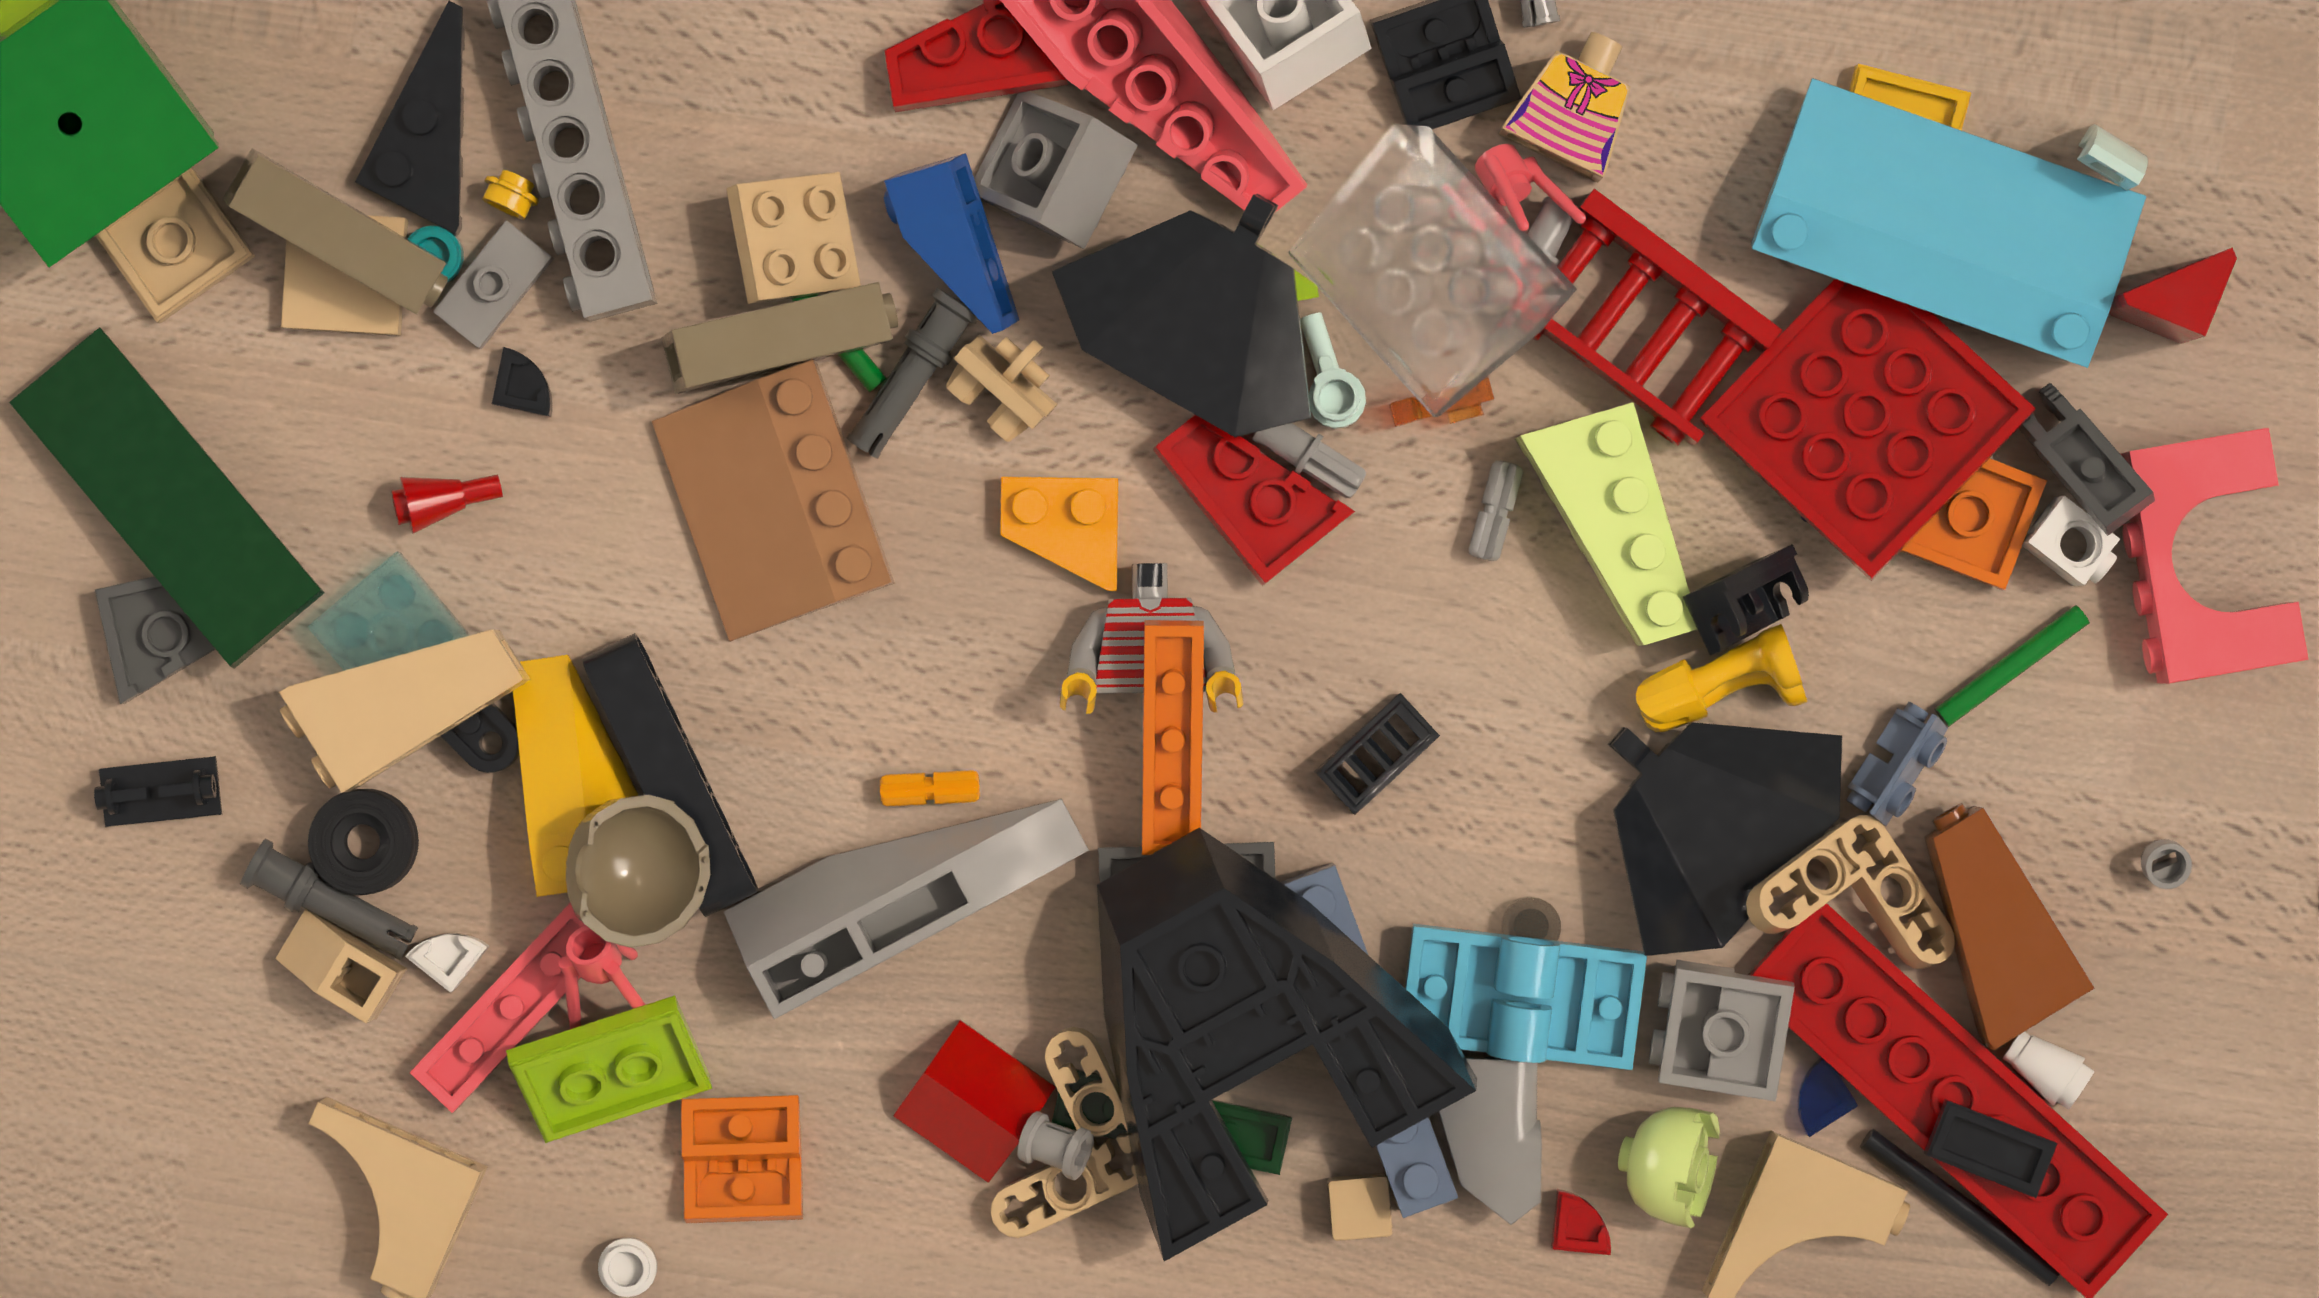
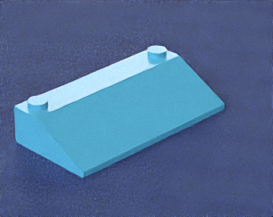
[1751,78,2146,368]

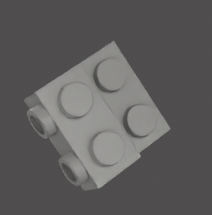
[1649,959,1795,1101]

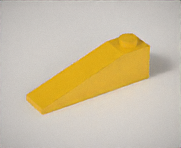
[513,655,639,897]

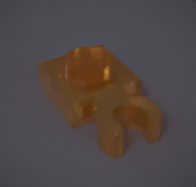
[1389,377,1494,427]

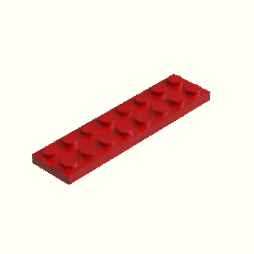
[1748,904,2168,1298]

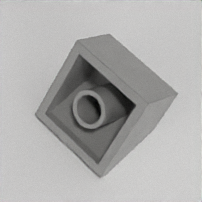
[974,91,1138,249]

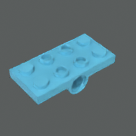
[1405,924,1647,1070]

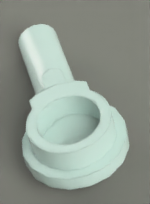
[1300,312,1366,429]

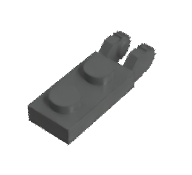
[2018,383,2155,536]

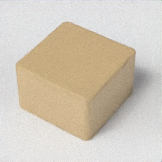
[1327,1173,1392,1241]

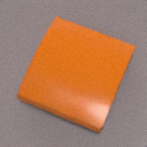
[681,1095,803,1223]

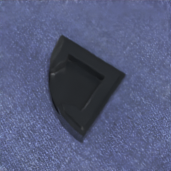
[492,347,552,417]

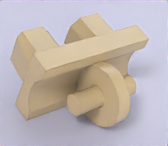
[946,335,1058,442]

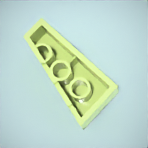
[1515,402,1698,646]

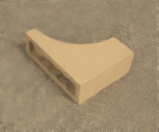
[308,1097,488,1298]
[1702,1130,1910,1298]

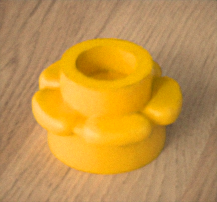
[482,170,539,220]

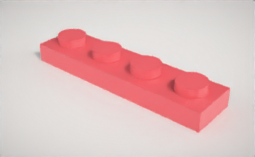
[410,903,585,1113]

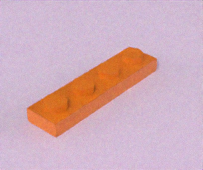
[1142,620,1204,855]

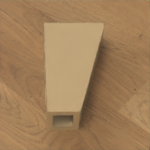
[279,629,531,793]

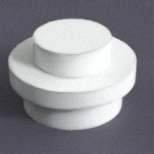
[598,1237,657,1297]

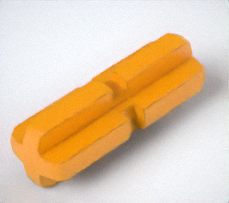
[880,770,980,806]

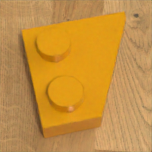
[1000,477,1118,591]

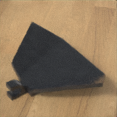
[1052,194,1311,437]
[1608,722,1842,956]

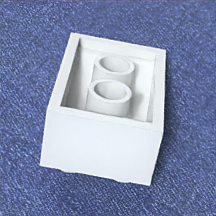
[1199,0,1372,110]

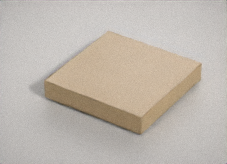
[95,167,255,323]
[281,215,408,336]

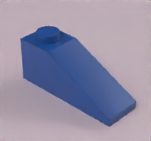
[884,153,1020,334]

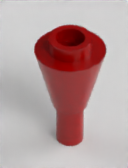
[391,474,503,534]

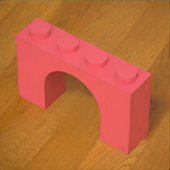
[2120,428,2309,684]

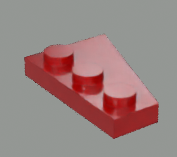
[884,0,1068,113]
[1153,415,1355,586]

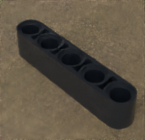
[582,633,759,917]

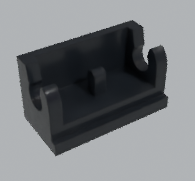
[1683,544,1809,656]

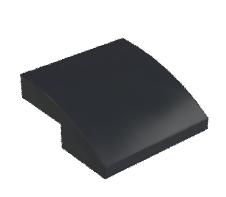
[1370,0,1522,137]

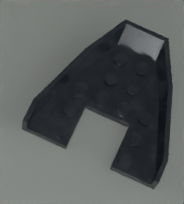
[1097,827,1477,1261]

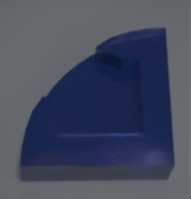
[1798,1058,1858,1137]

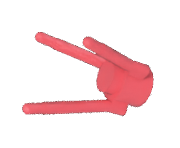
[1475,144,1586,296]
[558,925,646,1029]

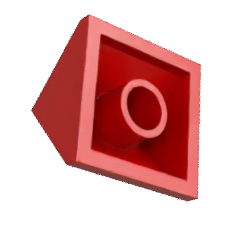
[2108,247,2237,344]
[893,1019,1056,1183]

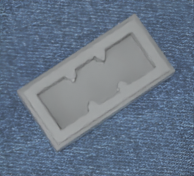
[433,221,554,349]

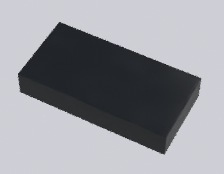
[1923,1099,2058,1198]

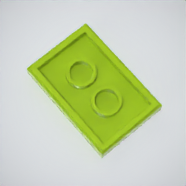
[506,995,712,1143]

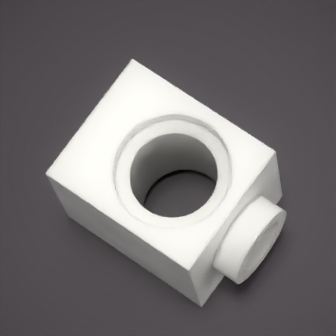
[2022,496,2120,586]

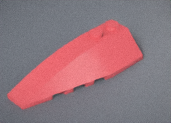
[1000,0,1307,212]

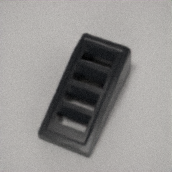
[1314,693,1440,815]

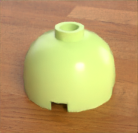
[1618,1107,1720,1228]

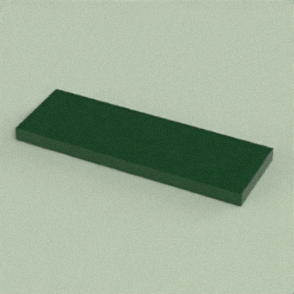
[9,327,325,669]

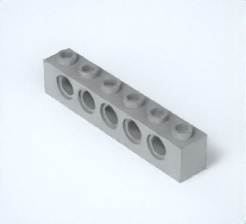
[487,0,658,322]

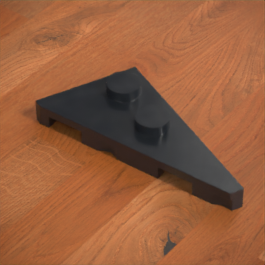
[355,0,465,236]

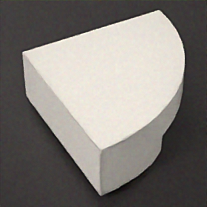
[405,933,490,993]

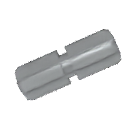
[1469,461,1523,561]

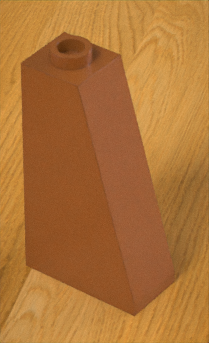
[1924,803,2094,1050]

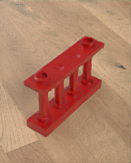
[1505,188,1782,446]

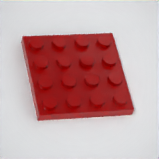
[1700,279,2036,581]

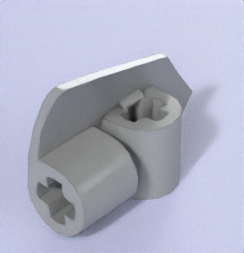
[1439,1056,1542,1225]

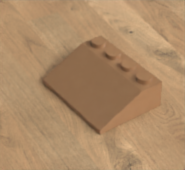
[652,360,895,642]

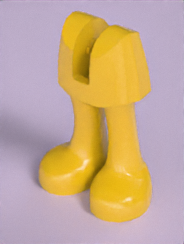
[1636,624,1808,732]

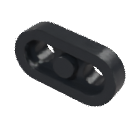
[441,703,519,773]

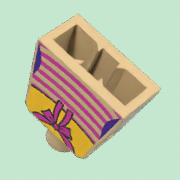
[1499,32,1630,183]

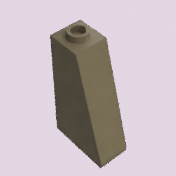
[222,148,448,314]
[661,282,898,394]

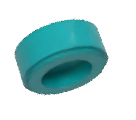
[408,226,464,283]

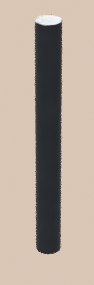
[1860,1129,2060,1286]

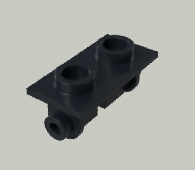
[94,756,222,827]

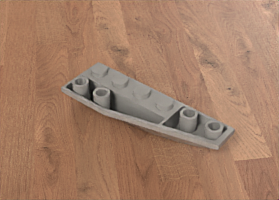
[724,799,1089,1019]

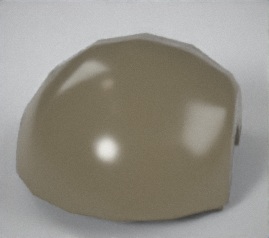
[566,794,711,948]

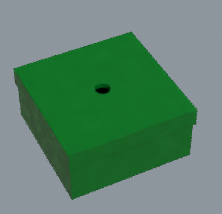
[0,0,219,268]

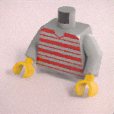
[1059,563,1243,714]

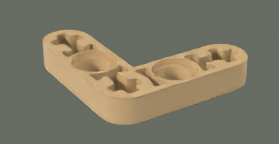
[1746,815,1955,969]
[990,1027,1138,1238]

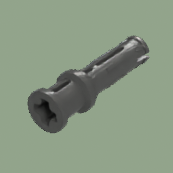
[846,288,979,459]
[240,838,418,960]

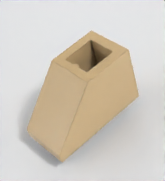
[275,909,407,1024]

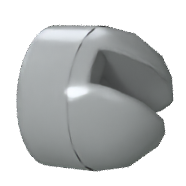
[2141,839,2192,889]

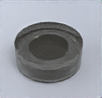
[1501,896,1561,941]

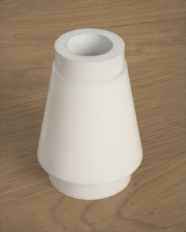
[2002,1032,2095,1110]

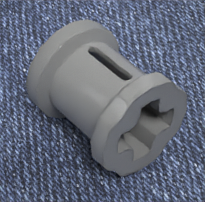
[1017,1111,1094,1180]

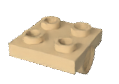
[726,172,861,304]

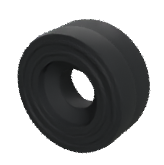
[308,789,419,895]

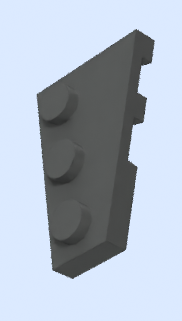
[95,576,216,704]

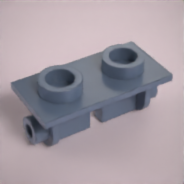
[1846,702,1948,826]

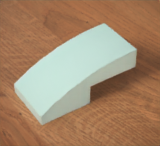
[2077,124,2148,190]

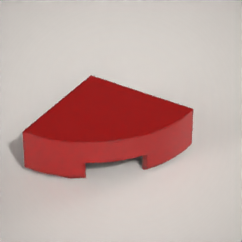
[1551,1189,1611,1255]

